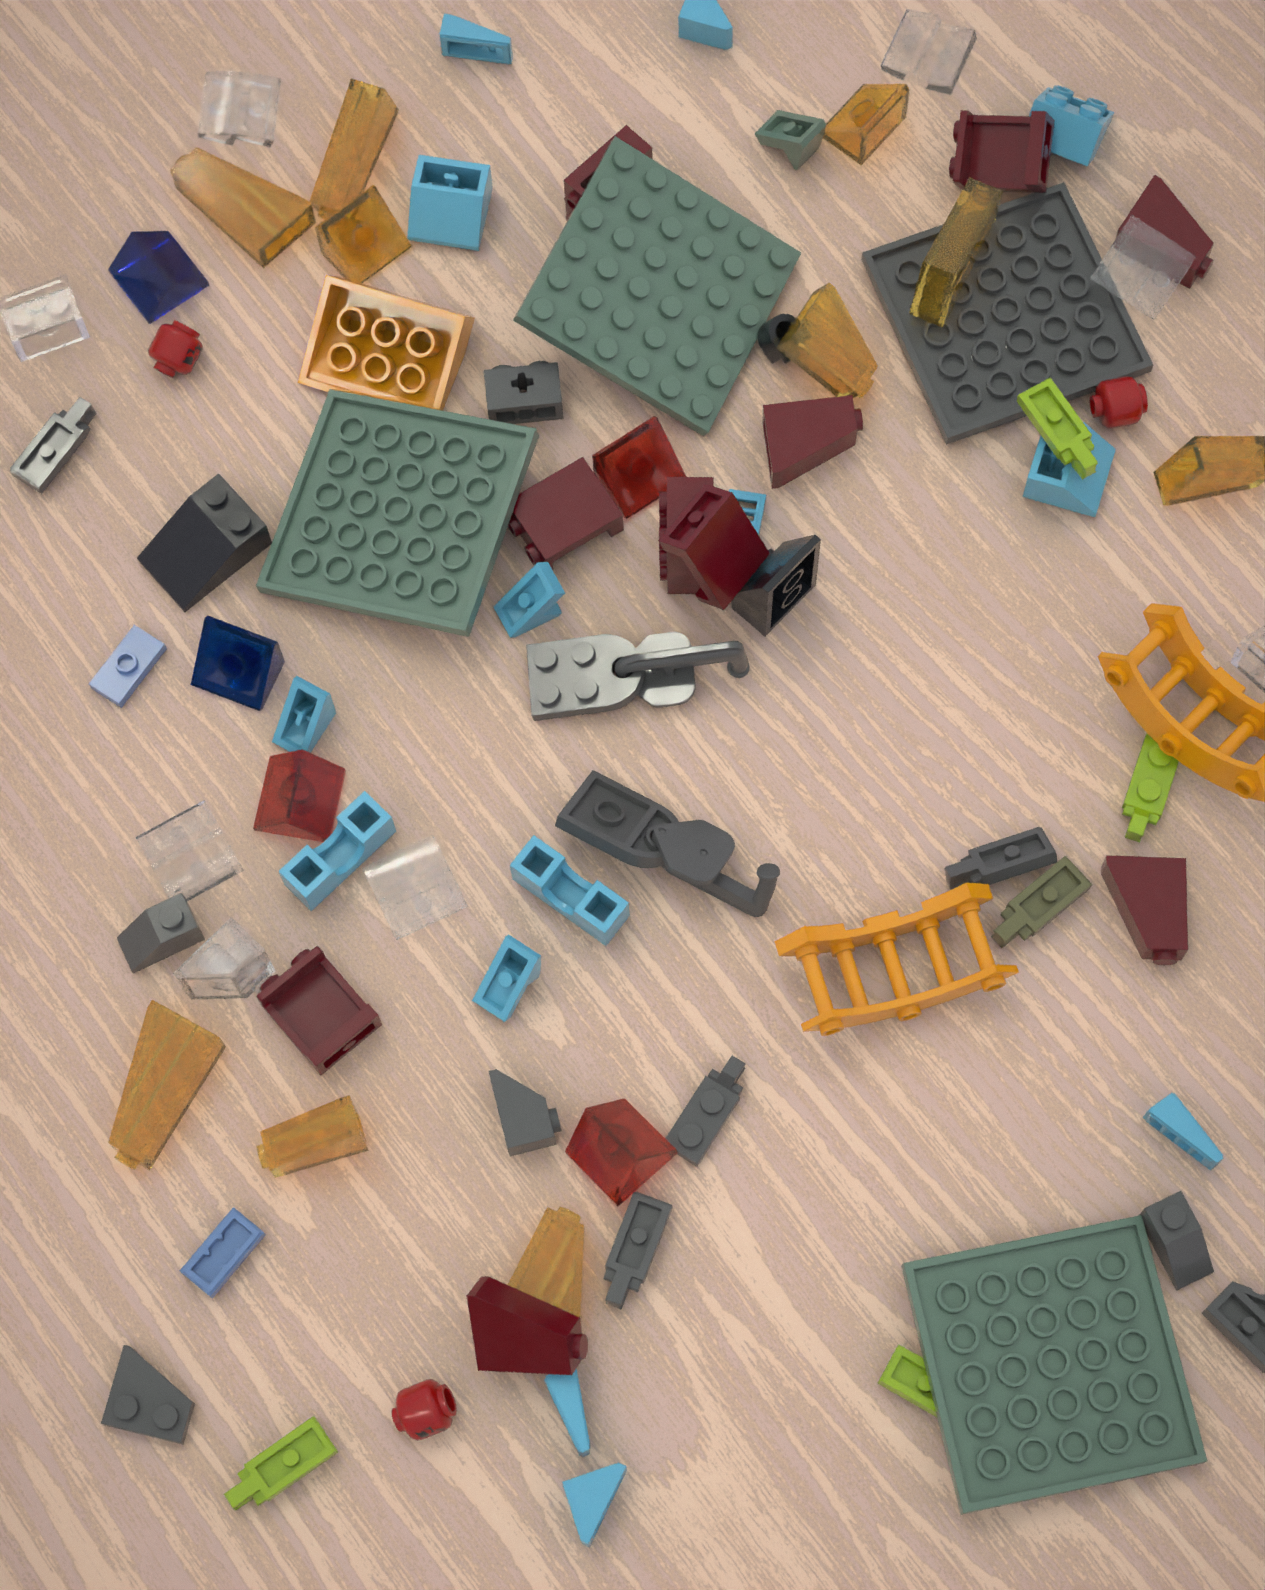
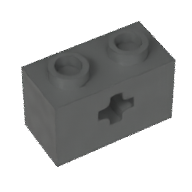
[484,361,563,424]

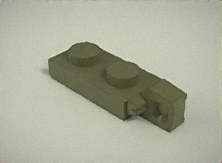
[991,856,1092,948]

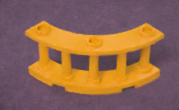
[1097,603,1265,802]
[774,883,1019,1036]

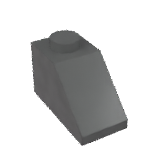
[117,893,205,974]
[488,1069,562,1157]
[1139,1191,1214,1291]

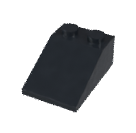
[137,473,272,612]
[731,535,821,636]

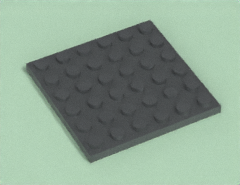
[861,182,1154,445]

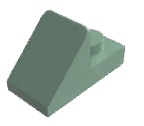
[755,110,826,170]

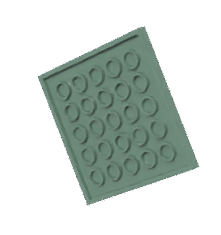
[513,136,801,436]
[256,389,539,637]
[901,1215,1207,1515]

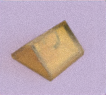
[823,84,910,165]
[315,185,412,283]

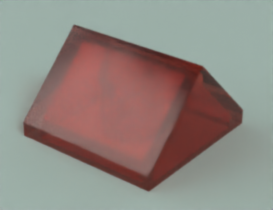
[592,416,686,519]
[253,749,346,842]
[565,1098,678,1207]

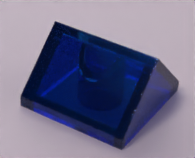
[108,231,209,324]
[191,615,285,711]

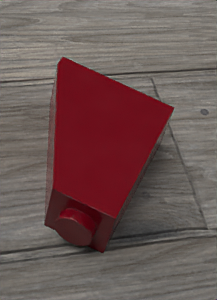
[1113,175,1214,289]
[762,395,863,489]
[1101,855,1188,965]
[467,1276,588,1375]

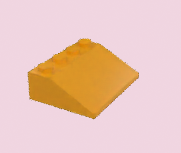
[298,275,475,411]

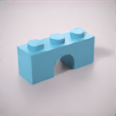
[278,791,396,911]
[510,835,630,946]

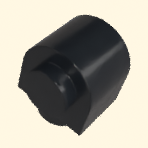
[757,314,810,364]

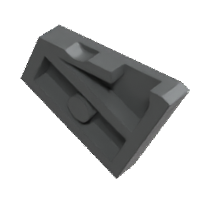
[1202,1281,1265,1373]
[101,1345,195,1445]

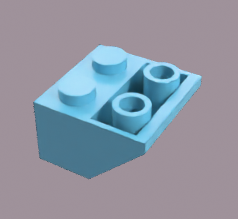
[1029,85,1114,166]
[407,155,493,251]
[1023,422,1116,517]

